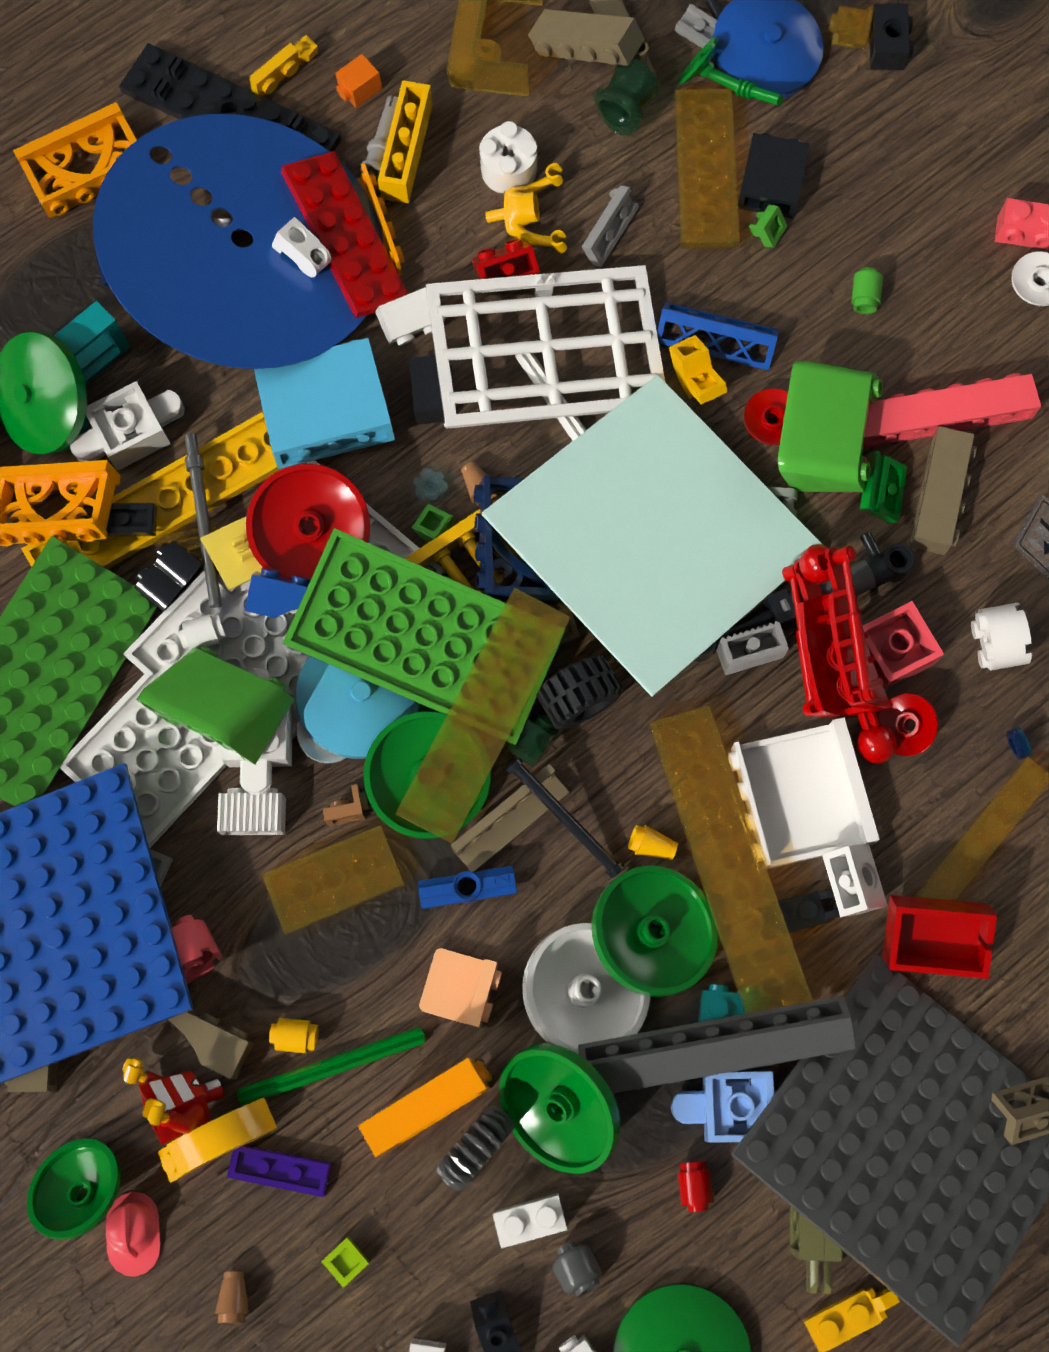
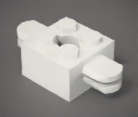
[70,381,184,471]
[221,668,293,796]

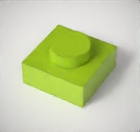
[321,1236,370,1288]

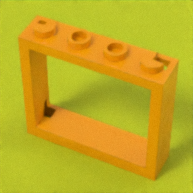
[358,1058,493,1157]

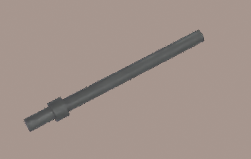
[184,433,222,608]

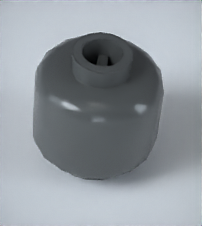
[552,1242,602,1298]

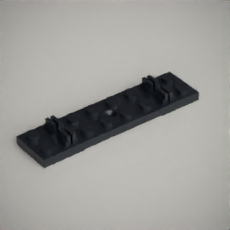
[119,43,341,152]

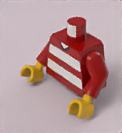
[122,1057,224,1145]

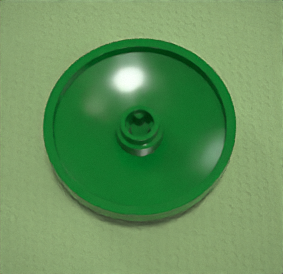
[0,332,87,454]
[363,711,491,839]
[591,865,718,997]
[499,1044,621,1174]
[613,1283,751,1352]

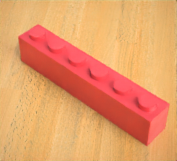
[863,373,1041,448]

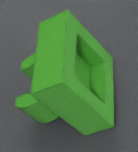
[748,205,788,248]

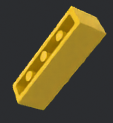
[378,80,433,204]

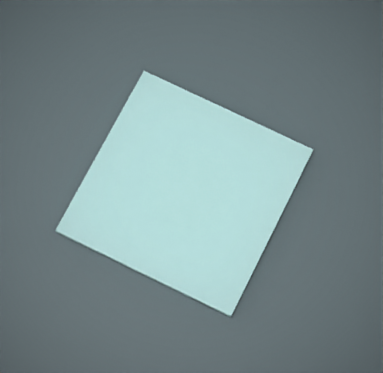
[481,374,823,697]

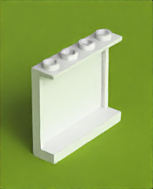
[728,717,880,870]

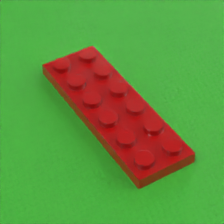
[281,151,408,318]

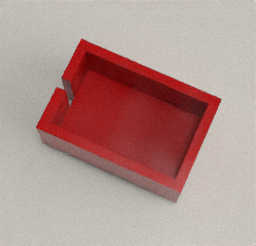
[882,895,997,979]

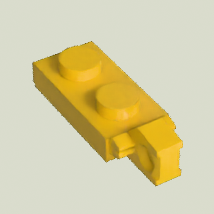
[250,35,318,97]
[803,1287,900,1352]

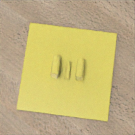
[200,516,262,591]

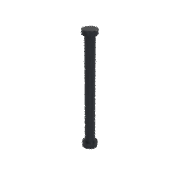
[505,756,625,878]

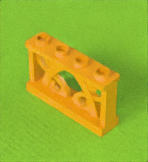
[13,102,137,218]
[0,460,121,546]

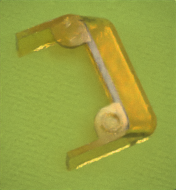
[447,0,543,96]

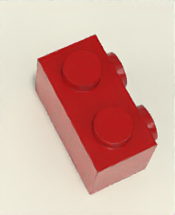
[471,238,540,279]

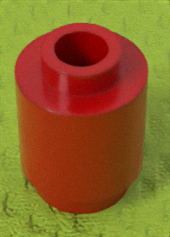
[677,1161,715,1212]

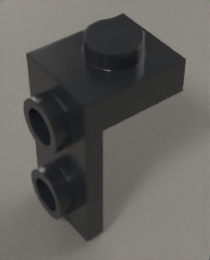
[470,1290,521,1352]

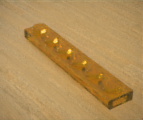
[914,757,1049,900]

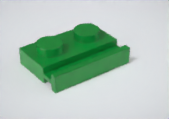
[860,451,907,524]

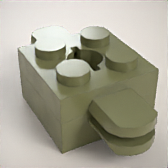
[790,1206,846,1295]

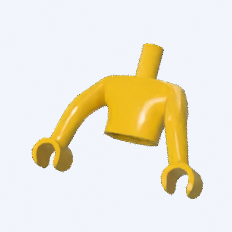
[485,163,567,253]

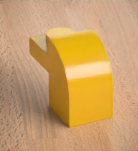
[669,335,728,405]

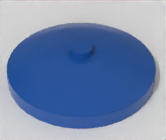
[712,0,823,98]

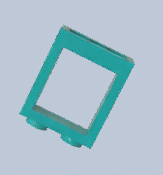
[54,300,131,385]

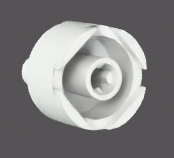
[479,121,537,194]
[971,602,1032,671]

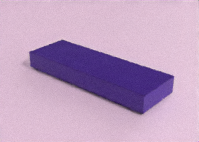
[227,1145,333,1197]

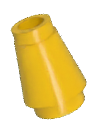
[628,825,678,860]

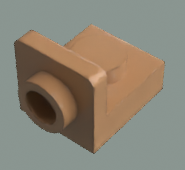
[323,784,370,827]

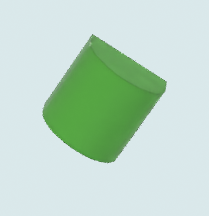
[412,503,455,543]

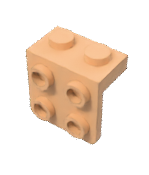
[419,948,502,1028]

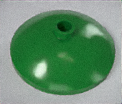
[27,1139,121,1240]

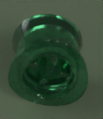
[593,58,660,135]

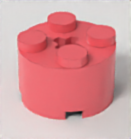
[172,915,222,984]

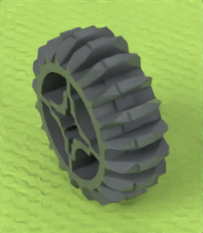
[437,1105,515,1191]

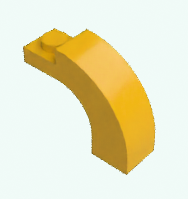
[158,1098,277,1183]

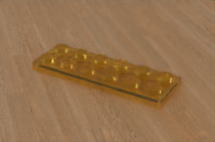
[674,89,740,248]

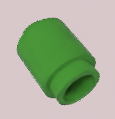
[851,267,883,314]

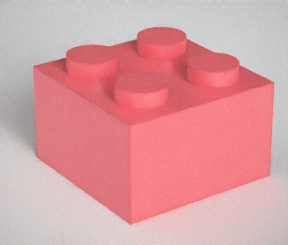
[863,601,944,690]

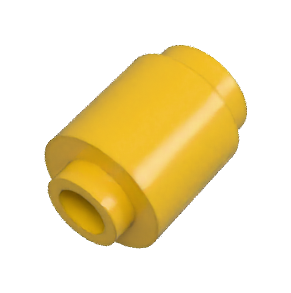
[269,1017,319,1054]

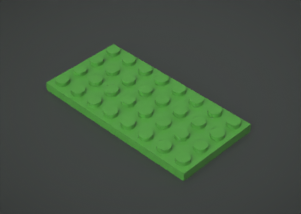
[282,528,565,745]
[0,536,157,807]

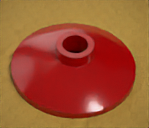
[743,388,788,445]
[878,693,939,756]

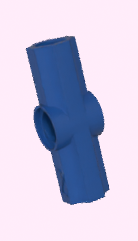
[418,866,517,909]

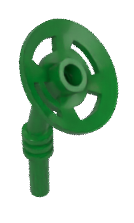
[677,36,784,106]

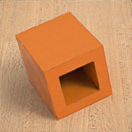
[335,54,382,108]

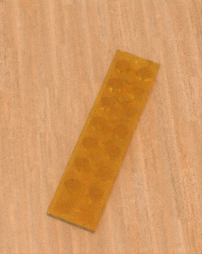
[395,588,571,844]

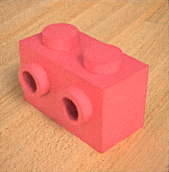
[994,198,1049,250]

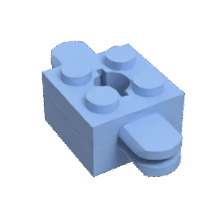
[671,1071,778,1142]

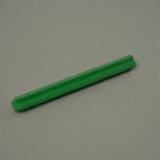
[237,1027,426,1106]

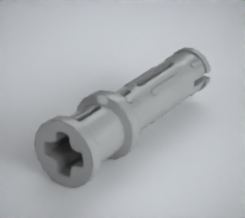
[360,96,398,180]

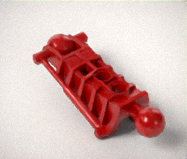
[782,544,897,764]

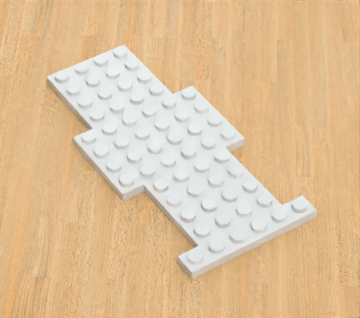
[59,460,446,848]

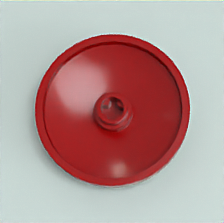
[246,464,370,579]

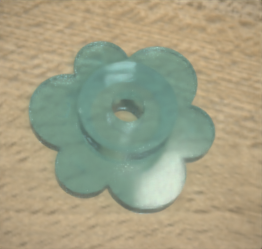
[414,468,448,501]

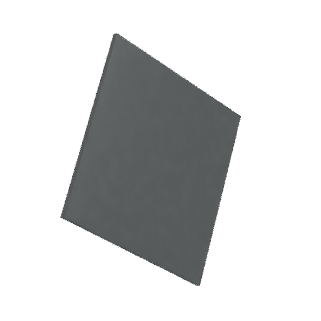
[731,954,1049,1347]

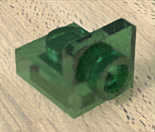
[507,714,559,767]

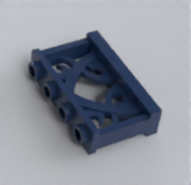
[474,475,559,604]

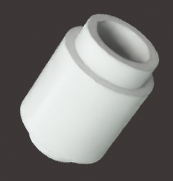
[178,614,227,650]

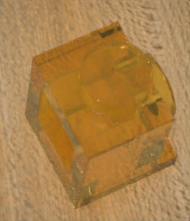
[828,6,874,49]

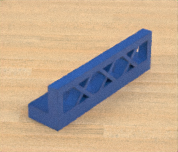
[657,302,779,370]

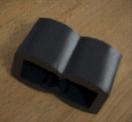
[134,540,204,611]

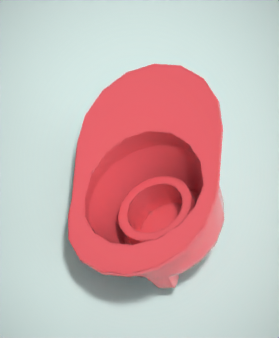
[106,1192,160,1277]

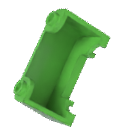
[778,361,883,492]
[137,646,295,765]

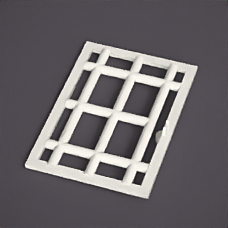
[426,265,665,429]

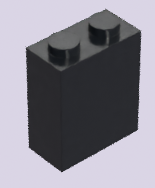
[737,133,810,219]

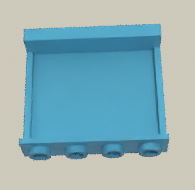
[254,338,395,469]

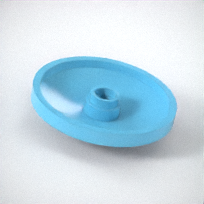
[295,656,420,759]

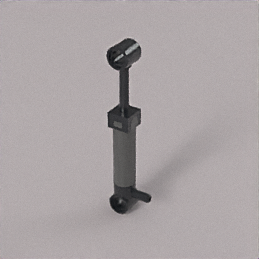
[694,532,915,662]

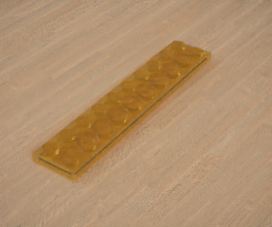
[649,706,813,1014]

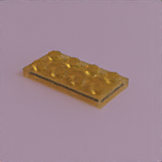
[262,825,405,935]

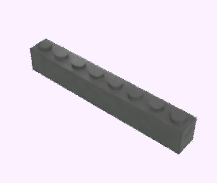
[578,996,856,1093]

